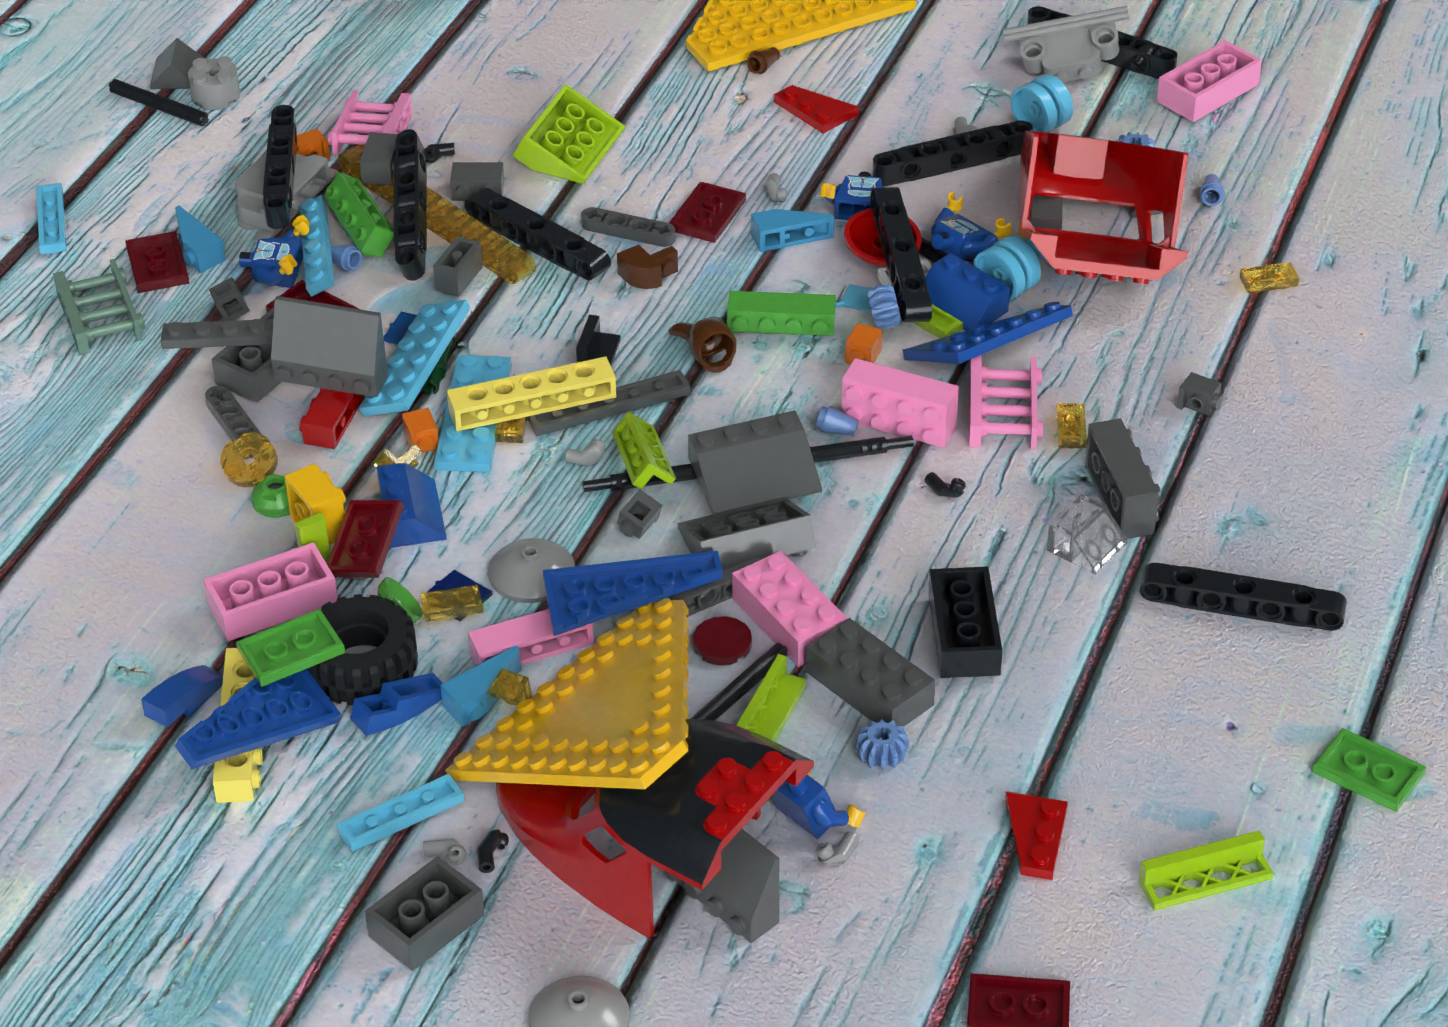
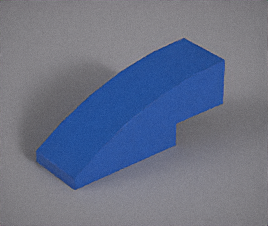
[141,665,223,727]
[350,673,443,736]

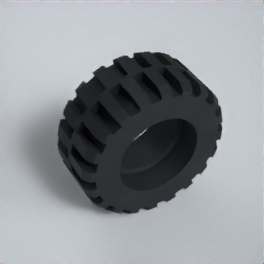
[307,594,418,706]

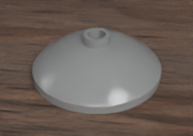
[488,538,575,603]
[529,976,630,1027]

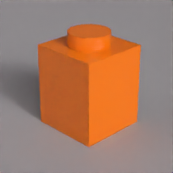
[845,323,882,364]
[402,408,439,455]

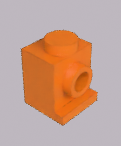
[296,128,330,161]

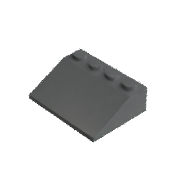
[271,296,388,397]
[688,410,822,517]
[677,500,816,571]
[663,829,779,943]

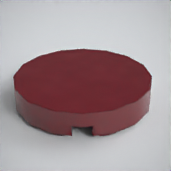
[693,616,752,665]

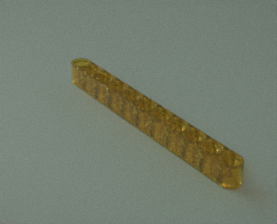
[338,145,536,284]

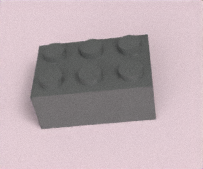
[365,856,485,971]

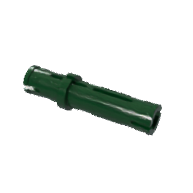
[422,336,455,394]

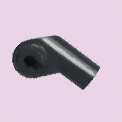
[425,143,455,163]
[924,472,966,498]
[477,829,509,873]

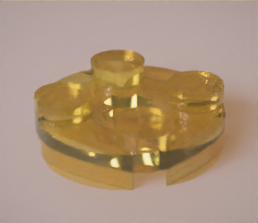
[220,433,278,487]

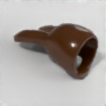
[668,316,737,372]

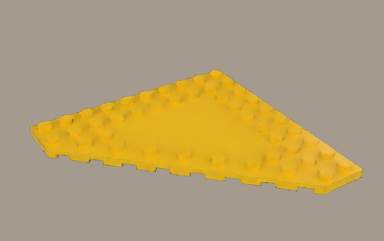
[686,0,916,72]
[445,598,689,789]

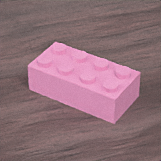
[1157,40,1262,122]
[842,358,959,448]
[203,542,338,641]
[732,551,848,667]

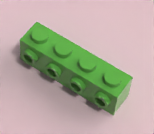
[324,172,394,258]
[727,291,836,336]

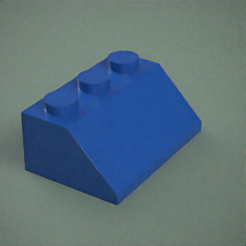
[925,253,1010,331]
[377,462,447,548]

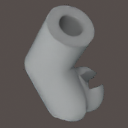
[955,117,977,134]
[565,439,605,467]
[816,832,859,865]
[423,839,467,865]

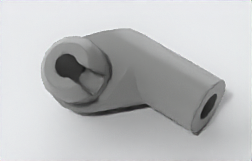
[766,173,787,203]

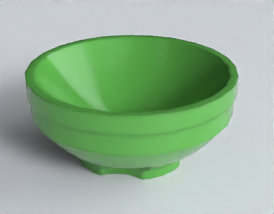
[251,474,290,518]
[377,577,423,623]

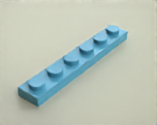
[299,195,334,297]

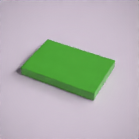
[236,609,346,687]
[1312,728,1427,812]

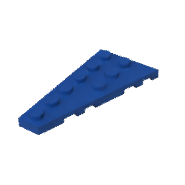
[903,302,1073,364]
[543,551,723,636]
[175,669,342,769]

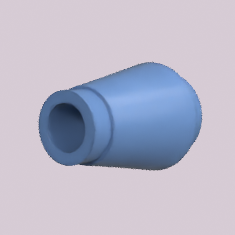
[1199,174,1225,206]
[331,245,362,271]
[816,406,859,436]

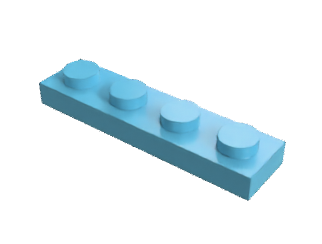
[36,183,67,254]
[337,774,464,852]

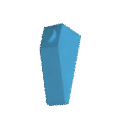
[175,206,226,273]
[751,209,834,252]
[440,645,521,727]

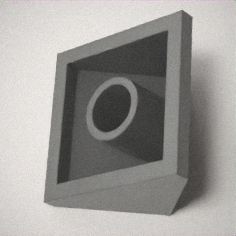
[150,38,204,89]

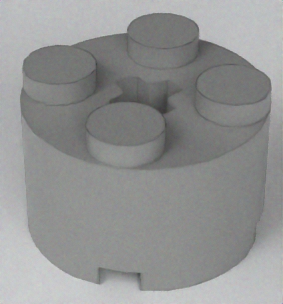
[188,56,240,110]

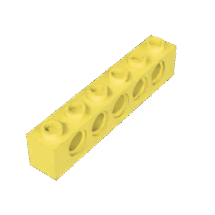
[447,357,616,432]
[213,648,263,803]

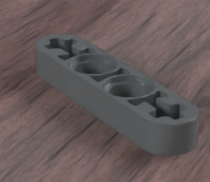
[581,207,675,247]
[205,385,265,458]
[668,557,761,617]

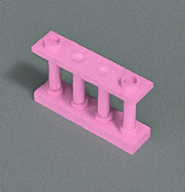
[328,90,412,155]
[969,355,1043,449]

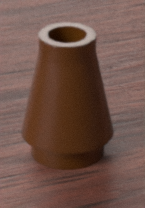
[747,47,780,74]

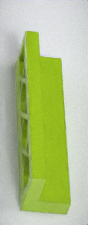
[612,411,676,490]
[736,654,806,742]
[1139,830,1274,911]

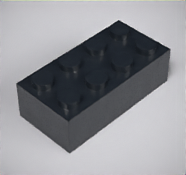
[928,566,1002,678]

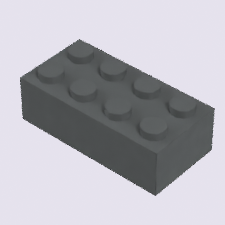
[212,307,281,403]
[1085,418,1161,540]
[806,618,935,726]

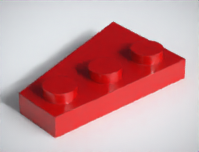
[774,85,859,134]
[1005,791,1068,880]

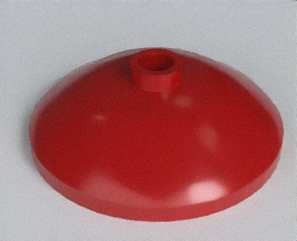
[844,209,922,266]

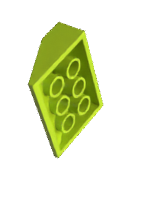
[512,84,626,184]

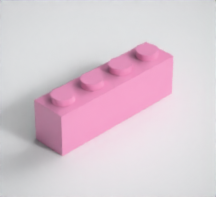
[468,609,594,666]

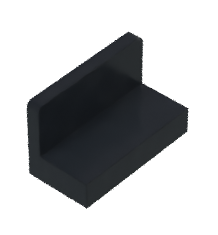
[576,315,621,365]

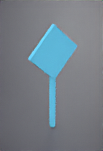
[836,284,871,312]

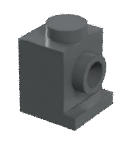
[209,277,250,321]
[1177,372,1223,416]
[617,489,663,539]

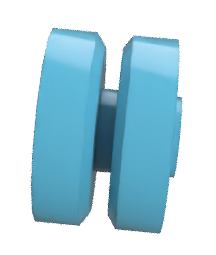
[1011,74,1073,132]
[973,235,1041,302]

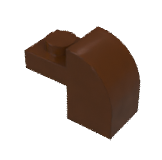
[617,244,678,289]

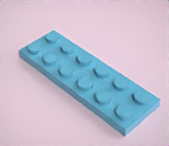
[359,299,470,417]
[434,355,512,473]

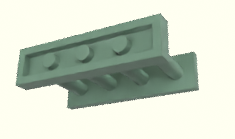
[53,259,145,355]

